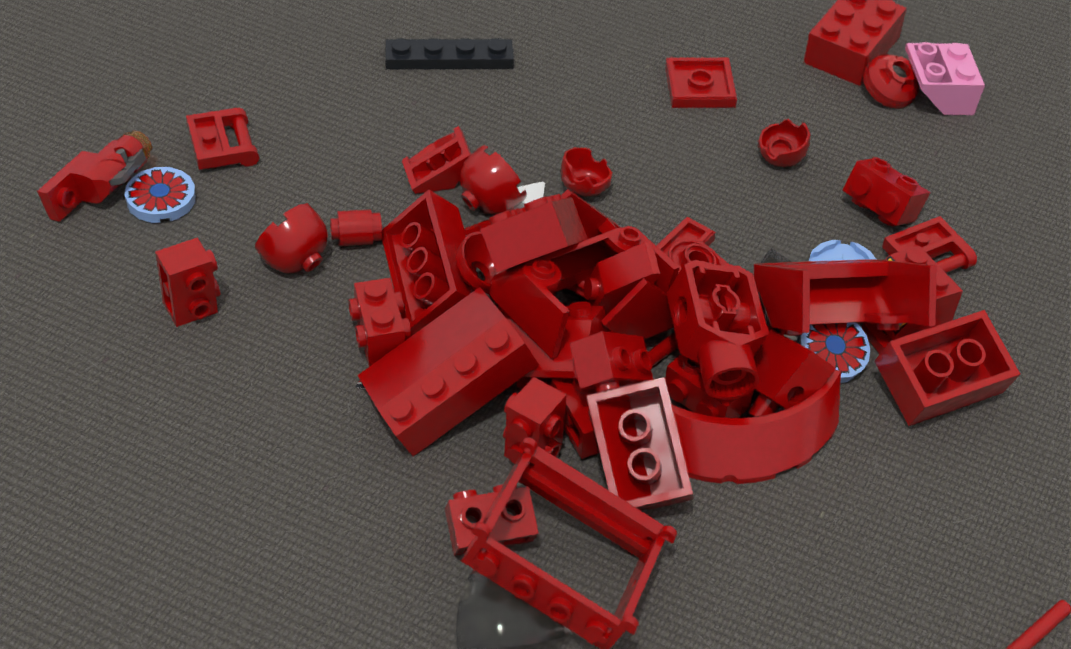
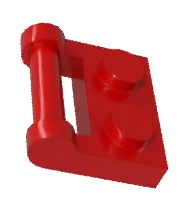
[186,108,260,170]
[882,216,977,273]

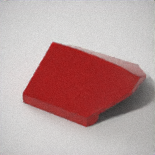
[402,126,471,194]

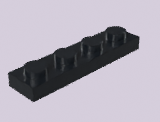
[385,38,514,70]

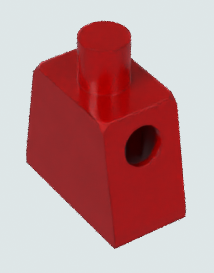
[748,329,836,417]

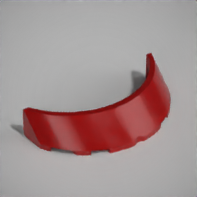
[671,370,841,484]

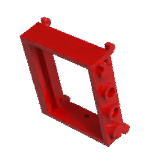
[461,437,677,649]

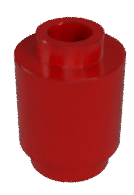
[330,209,382,246]

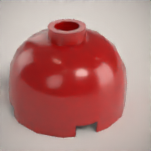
[460,145,527,215]
[255,203,328,273]

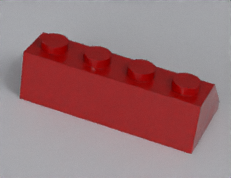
[382,189,478,336]

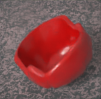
[758,119,811,167]
[560,147,613,197]

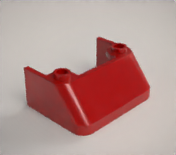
[554,189,674,340]
[490,226,680,359]
[753,259,936,336]

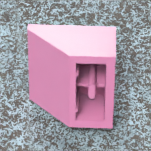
[905,42,985,115]

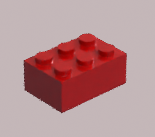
[803,0,907,86]
[480,194,588,273]
[874,310,1020,426]

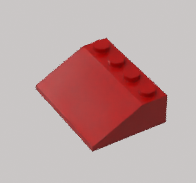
[357,287,539,456]

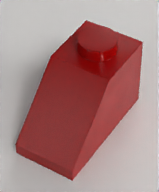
[584,242,660,315]

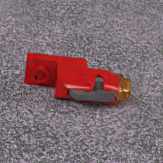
[37,130,152,222]

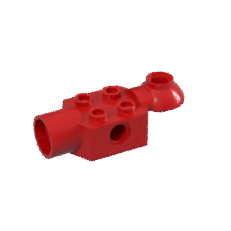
[666,239,769,400]

